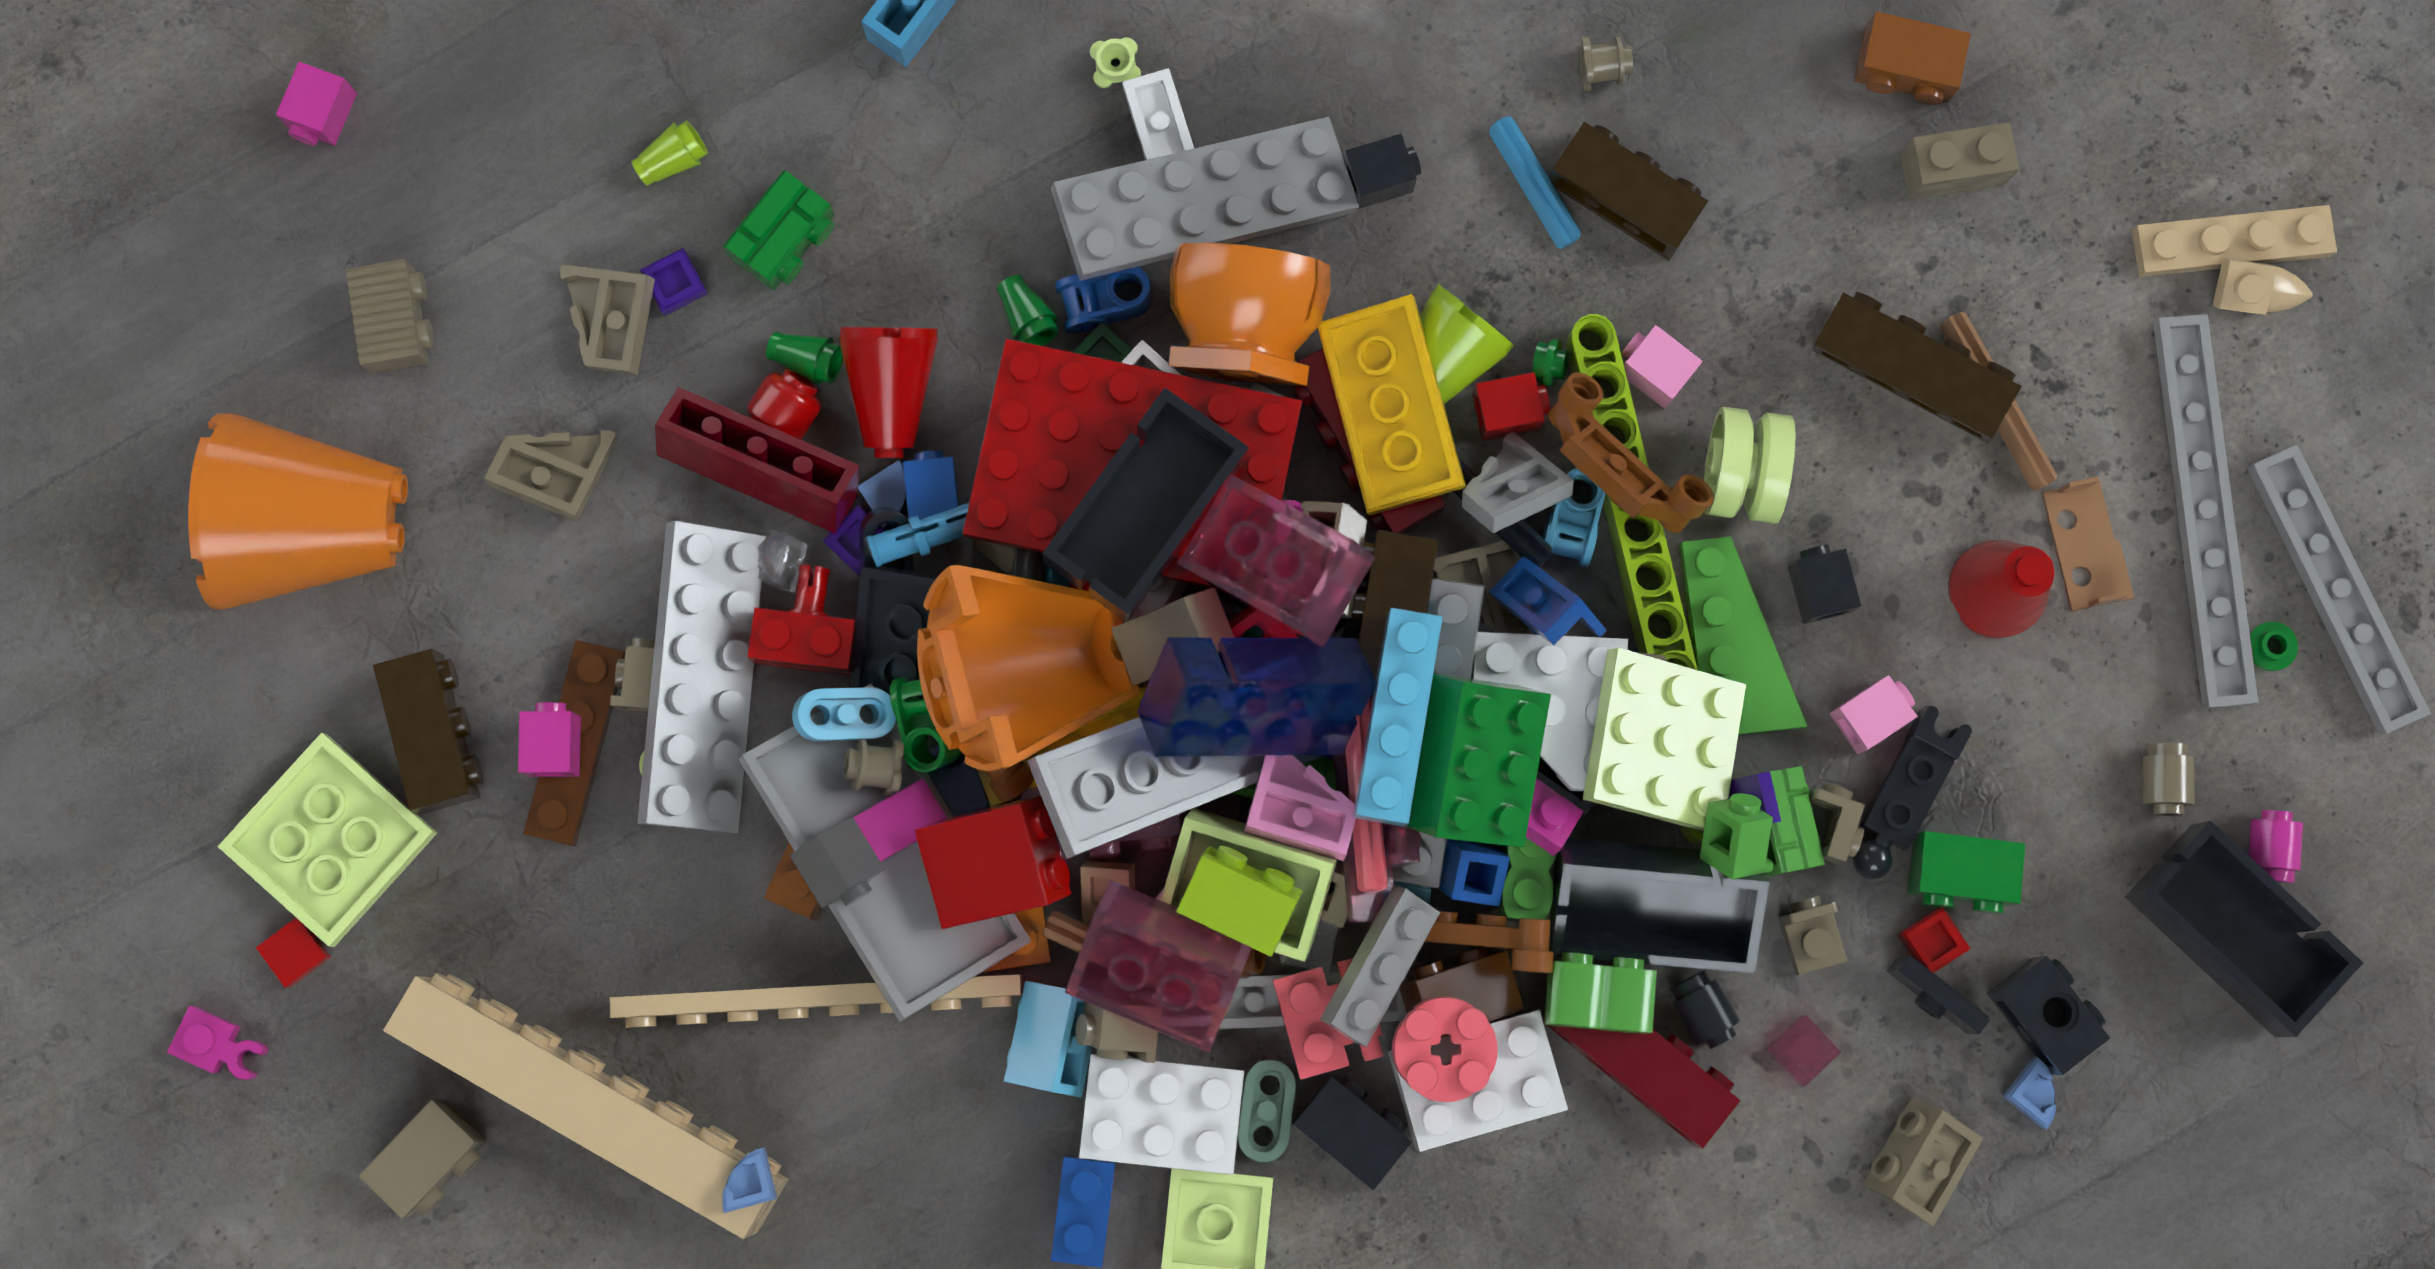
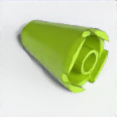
[1420,284,1514,404]

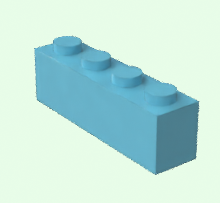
[1353,608,1443,827]

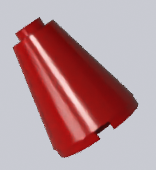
[839,327,939,458]
[1948,540,2055,638]

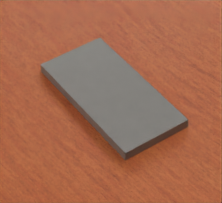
[739,684,1031,1022]

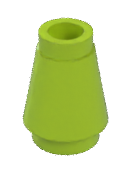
[631,120,708,186]

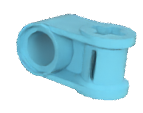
[1542,468,1605,568]

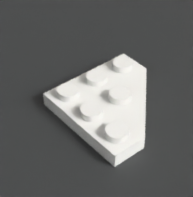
[1472,632,1628,791]

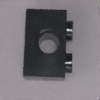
[1986,956,2110,1075]

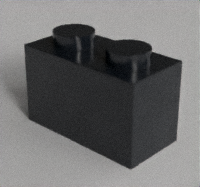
[1292,1075,1412,1191]

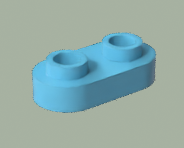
[792,688,896,742]

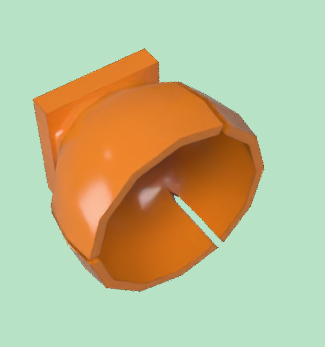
[1168,242,1331,386]

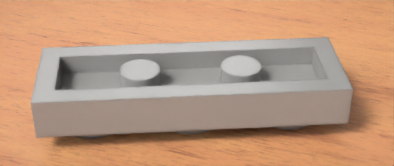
[1320,885,1440,1047]

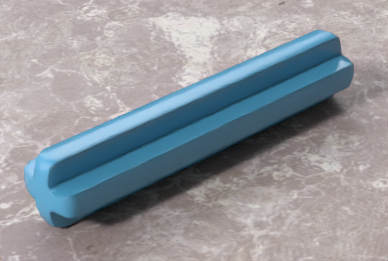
[1489,116,1581,249]

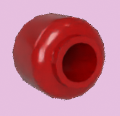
[747,369,821,440]

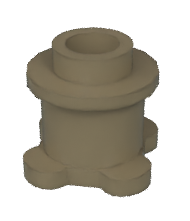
[1578,36,1633,92]
[843,739,904,797]

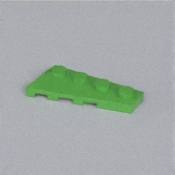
[1679,536,1807,736]

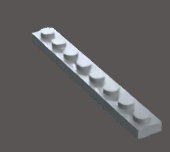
[2153,314,2259,709]

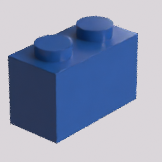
[1051,1155,1116,1268]

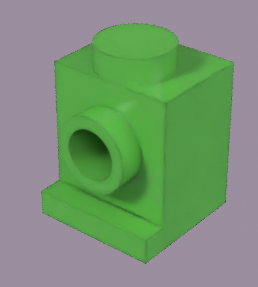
[1699,793,1773,880]

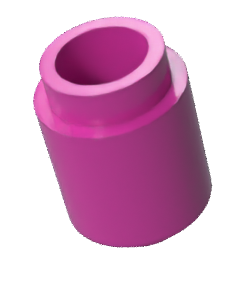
[2248,810,2303,883]

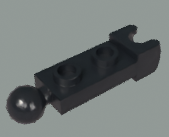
[1853,705,1972,880]

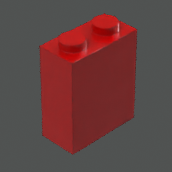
[914,795,1071,929]

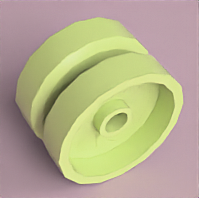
[1704,407,1796,524]

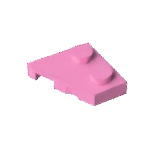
[1244,735,1356,861]

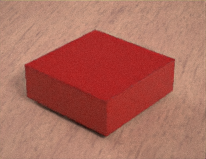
[1897,907,1971,973]
[256,918,331,988]

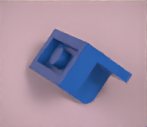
[1489,556,1607,646]

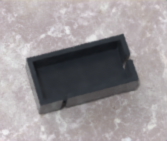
[1042,388,1249,622]
[2125,821,2363,1037]
[1548,838,1770,973]

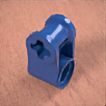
[1055,267,1153,334]

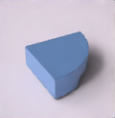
[858,460,906,530]
[2002,1057,2056,1129]
[722,1147,778,1213]

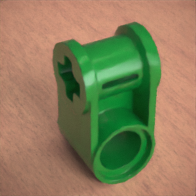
[890,677,962,772]

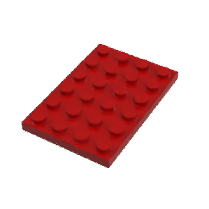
[963,339,1302,599]

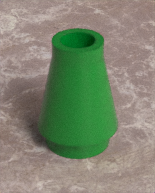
[996,274,1059,346]
[766,331,844,385]

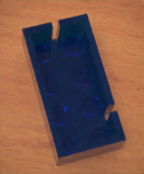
[1137,637,1377,757]

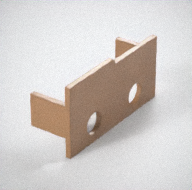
[2041,476,2134,612]

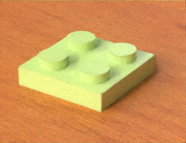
[1161,1168,1273,1269]

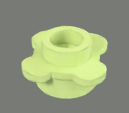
[1090,37,1141,88]

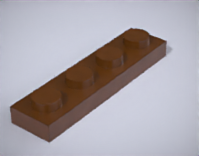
[523,640,625,847]

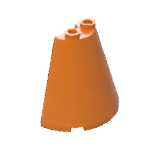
[188,413,408,610]
[917,565,1140,771]

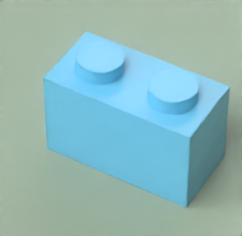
[1004,981,1103,1097]

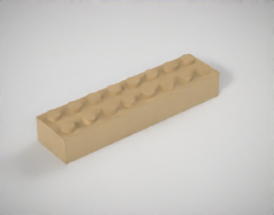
[383,973,788,1239]

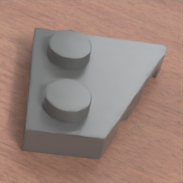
[1462,432,1573,533]

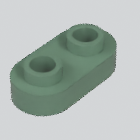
[1238,1060,1296,1162]

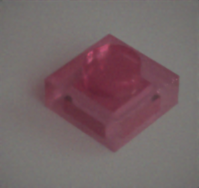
[1766,1015,1841,1087]

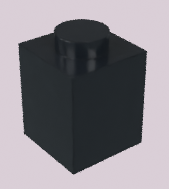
[1344,133,1421,209]
[1788,544,1861,624]

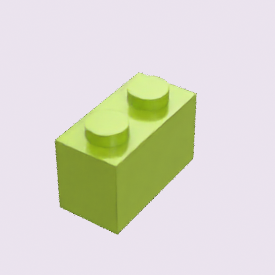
[1176,846,1303,957]

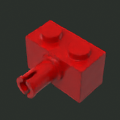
[747,565,856,676]

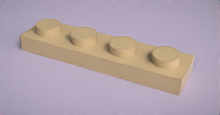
[2132,205,2337,277]

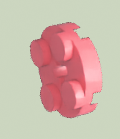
[1392,996,1498,1102]

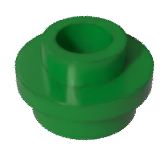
[1532,338,1569,388]
[2250,621,2298,671]

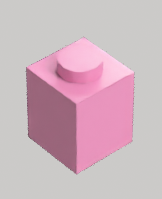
[1621,325,1703,409]
[1829,675,1918,754]

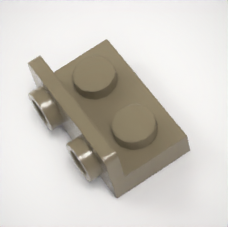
[1864,1098,1983,1226]

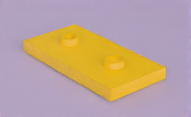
[1318,294,1466,515]

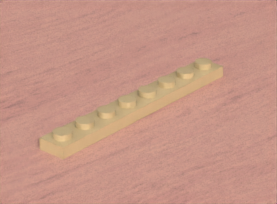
[610,974,1023,1028]

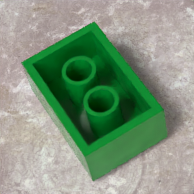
[1406,673,1551,847]

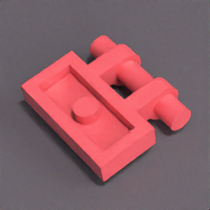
[1272,958,1384,1080]

